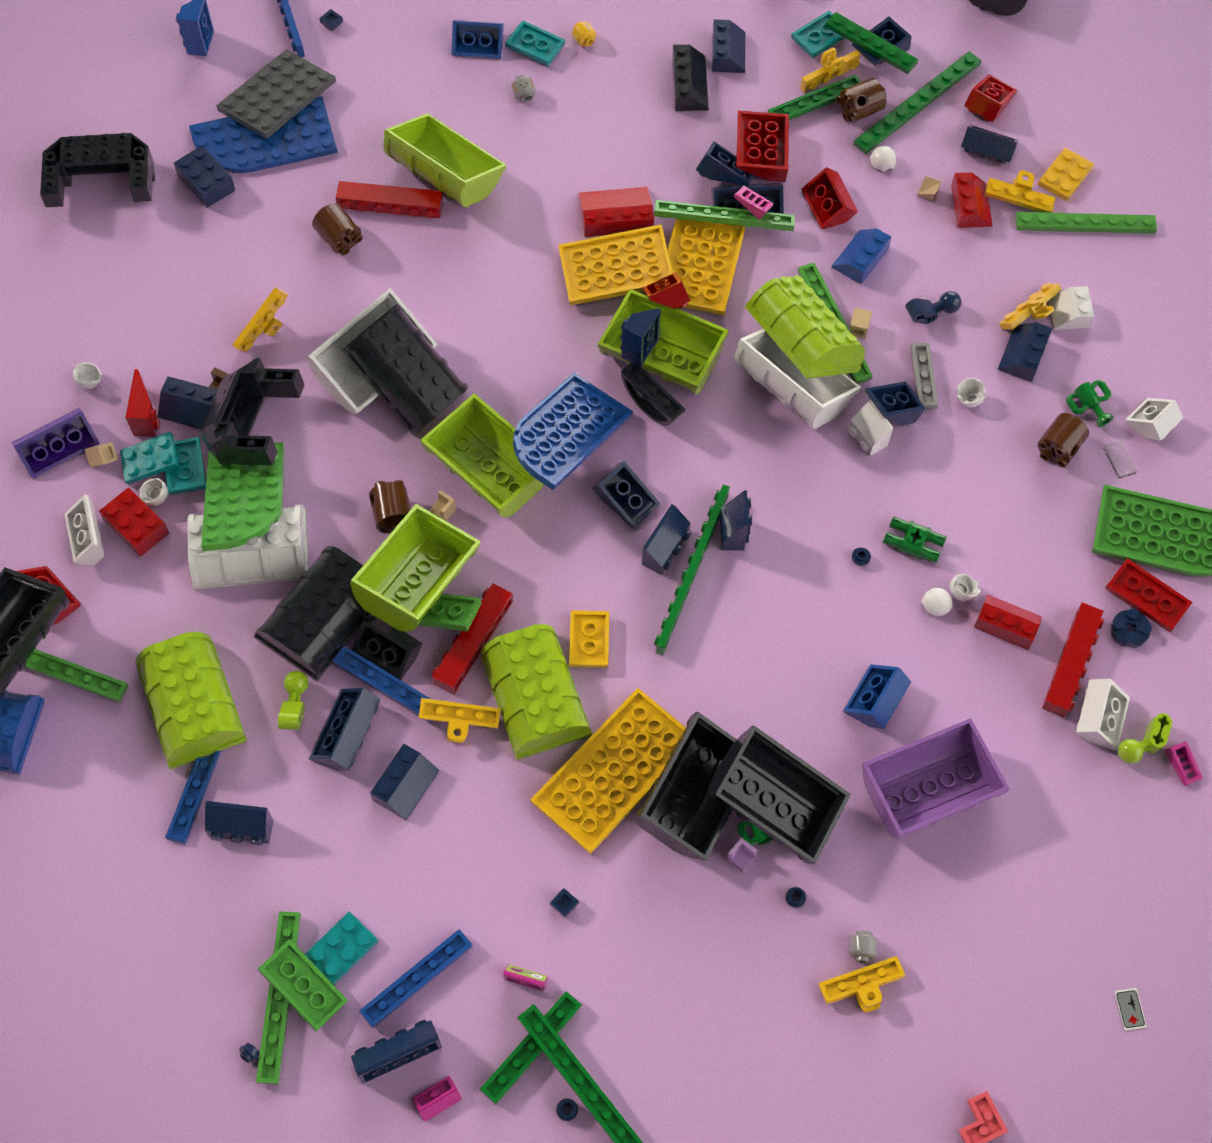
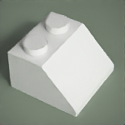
[1048,286,1094,330]
[1125,398,1183,440]
[848,400,893,456]

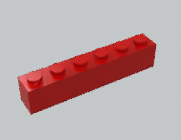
[336,181,444,218]
[432,583,513,695]
[1042,602,1105,717]

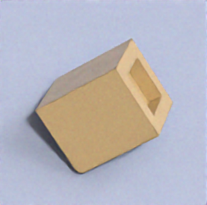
[849,308,872,339]
[84,442,118,467]
[429,490,456,521]

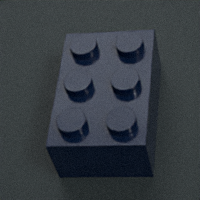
[174,145,235,208]

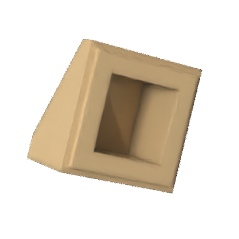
[917,176,942,202]

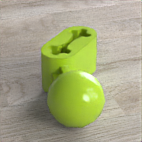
[278,670,309,730]
[1117,713,1172,764]

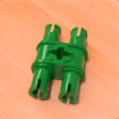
[883,516,947,563]

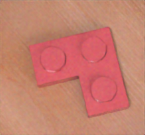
[958,1091,1008,1143]

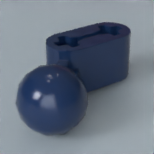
[905,291,962,324]

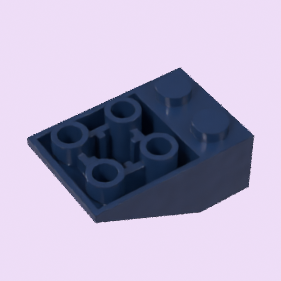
[720,490,752,550]

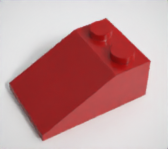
[964,74,1017,122]
[125,369,160,437]

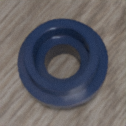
[852,547,871,566]
[785,887,806,908]
[239,1043,260,1063]
[556,1098,578,1121]

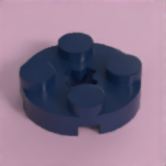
[1111,608,1152,648]

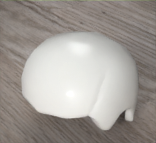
[870,146,897,172]
[73,362,102,390]
[957,378,985,407]
[139,478,168,506]
[950,573,981,602]
[921,588,953,617]

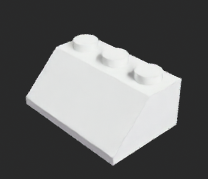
[64,495,104,566]
[1076,679,1130,750]

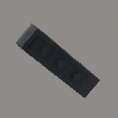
[621,363,686,426]

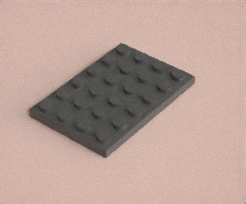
[216,49,336,139]

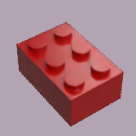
[99,487,169,557]

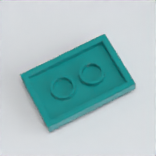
[791,10,844,58]
[505,20,565,66]
[120,432,179,485]
[165,437,206,495]
[304,911,379,985]

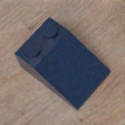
[852,16,912,65]
[696,141,753,186]
[865,381,926,425]
[592,461,660,529]

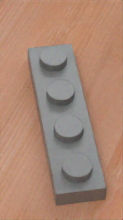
[910,343,938,409]

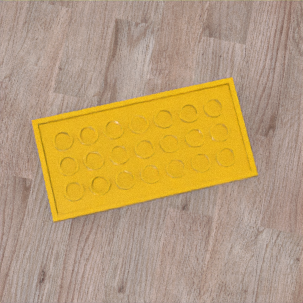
[530,688,686,855]

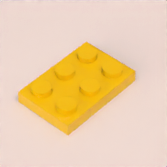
[1037,148,1094,201]
[569,610,609,668]

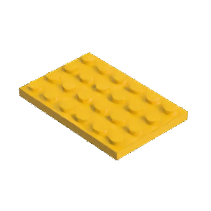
[668,219,746,315]
[558,224,673,306]

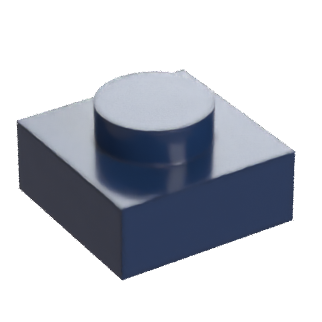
[319,9,343,31]
[550,888,579,918]

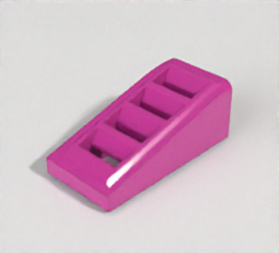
[733,186,773,220]
[1164,741,1203,786]

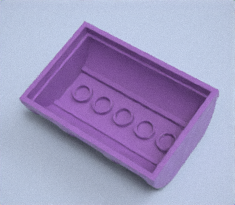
[861,718,1010,839]

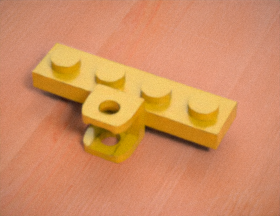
[800,48,861,93]
[984,170,1055,213]
[999,283,1062,329]
[232,287,288,352]
[418,698,501,743]
[818,956,905,1013]

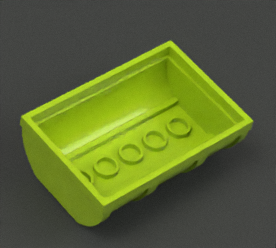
[383,113,507,207]
[745,275,865,379]
[598,289,729,395]
[420,393,544,517]
[350,504,481,631]
[480,624,592,761]
[135,632,247,770]

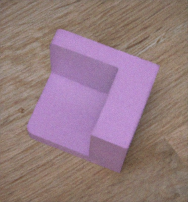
[727,838,757,873]

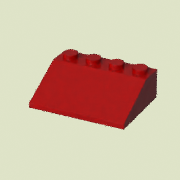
[736,110,789,182]
[579,186,654,237]

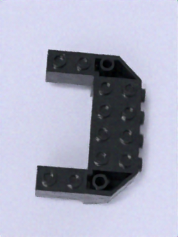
[40,133,155,208]
[200,358,305,466]

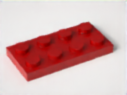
[1105,558,1193,633]

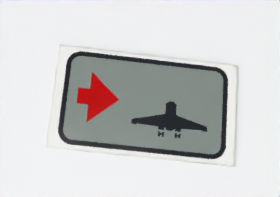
[1114,988,1147,1031]

